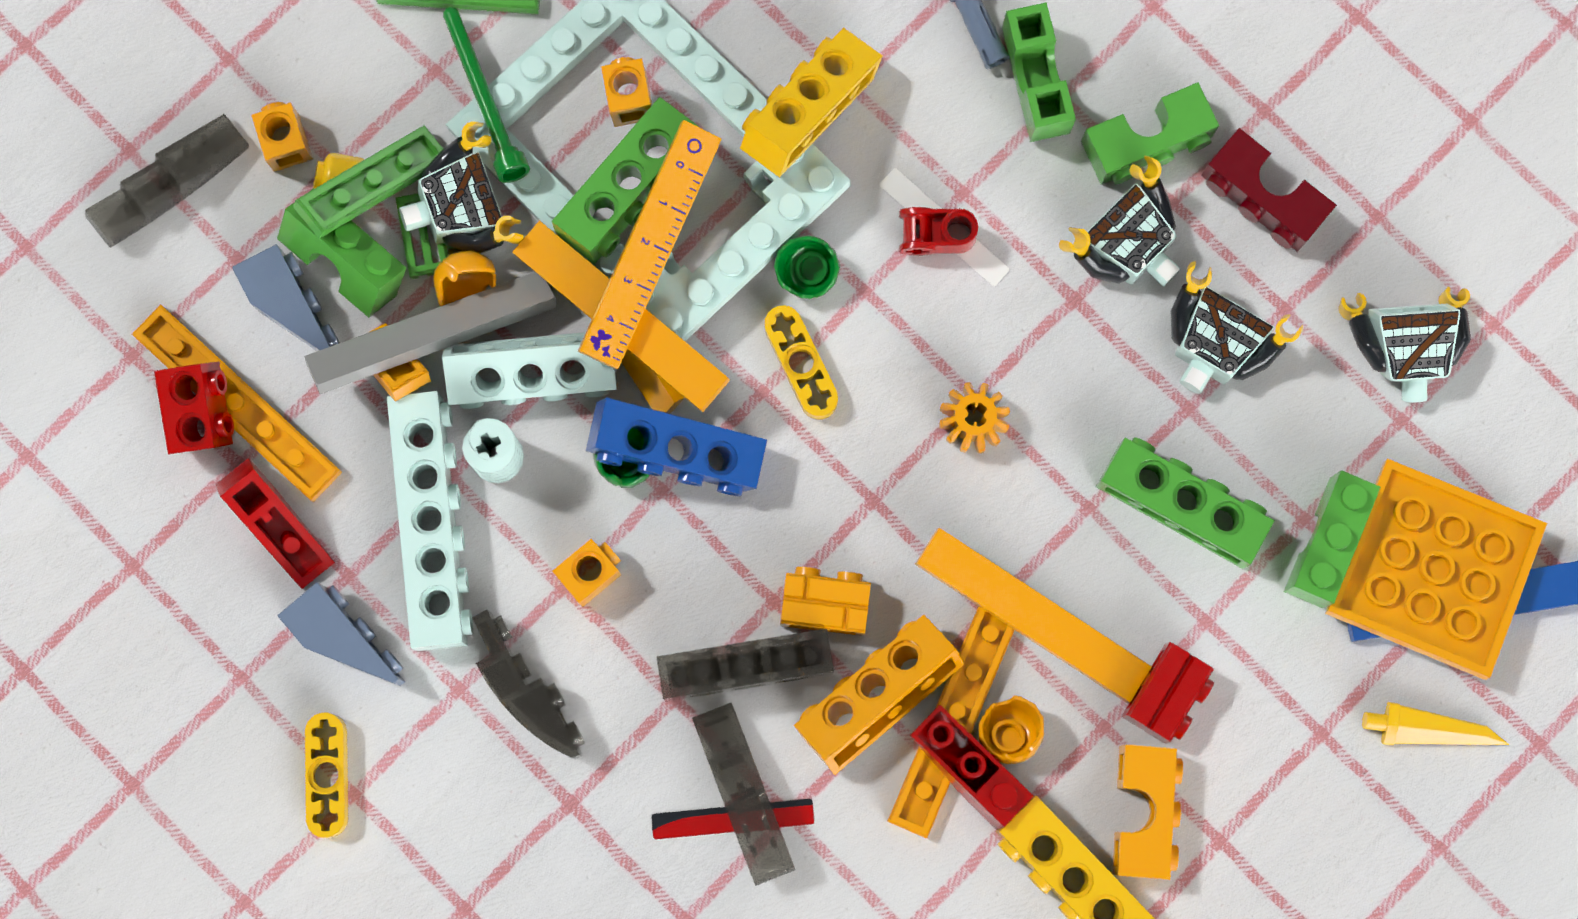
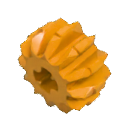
[939,382,1010,454]

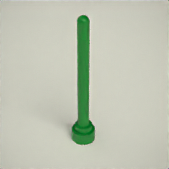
[443,7,530,183]

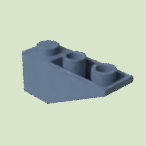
[232,244,340,351]
[277,582,405,686]

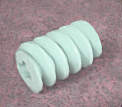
[462,418,524,483]

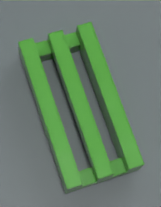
[395,193,449,279]

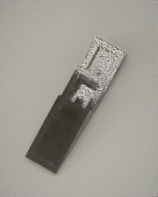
[85,114,249,248]
[692,702,796,886]

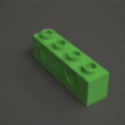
[551,97,699,265]
[1096,437,1275,569]

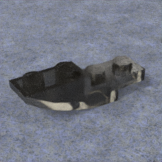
[472,610,585,760]

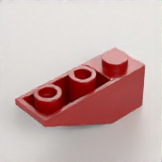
[910,705,1033,830]

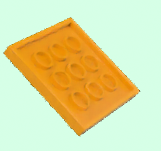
[1325,458,1547,680]

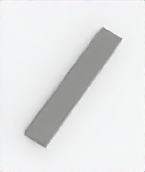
[304,272,557,394]

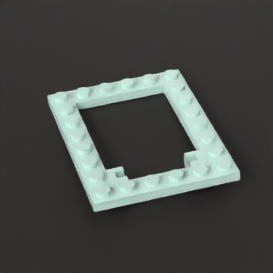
[445,0,851,341]

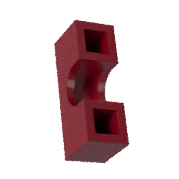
[1201,128,1337,252]

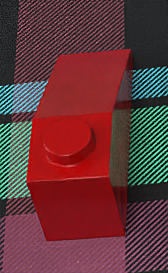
[216,458,335,589]

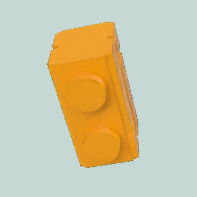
[780,567,871,636]

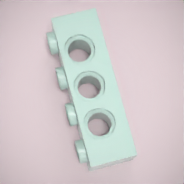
[442,332,618,409]

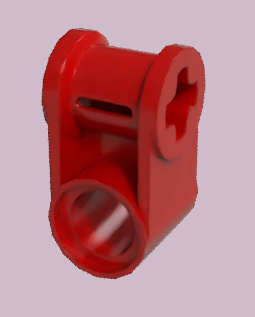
[899,207,979,256]

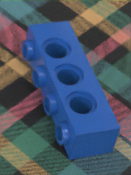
[586,397,767,497]

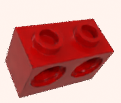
[154,362,234,455]

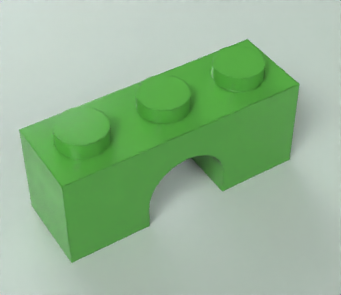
[1002,2,1076,142]
[1081,82,1219,185]
[277,188,407,318]
[1284,470,1381,608]

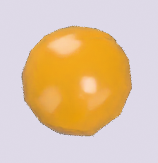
[433,251,496,306]
[979,696,1044,764]

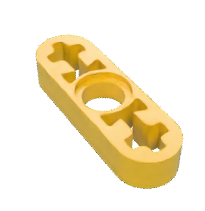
[765,305,838,420]
[305,712,348,838]

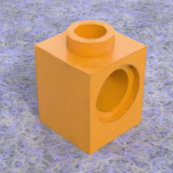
[601,57,652,127]
[251,102,313,172]
[552,538,621,607]

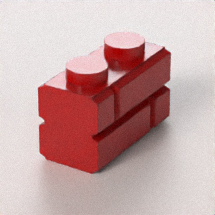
[1122,642,1215,743]

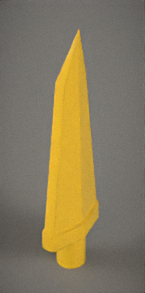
[1362,702,1509,745]

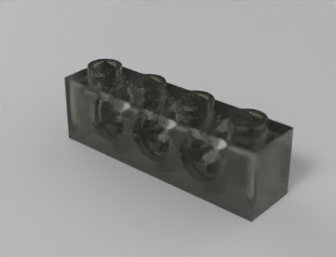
[656,628,834,702]

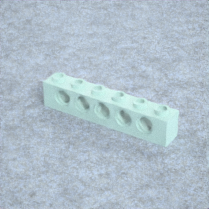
[387,391,473,651]

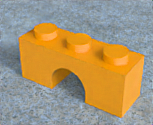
[1112,745,1183,880]

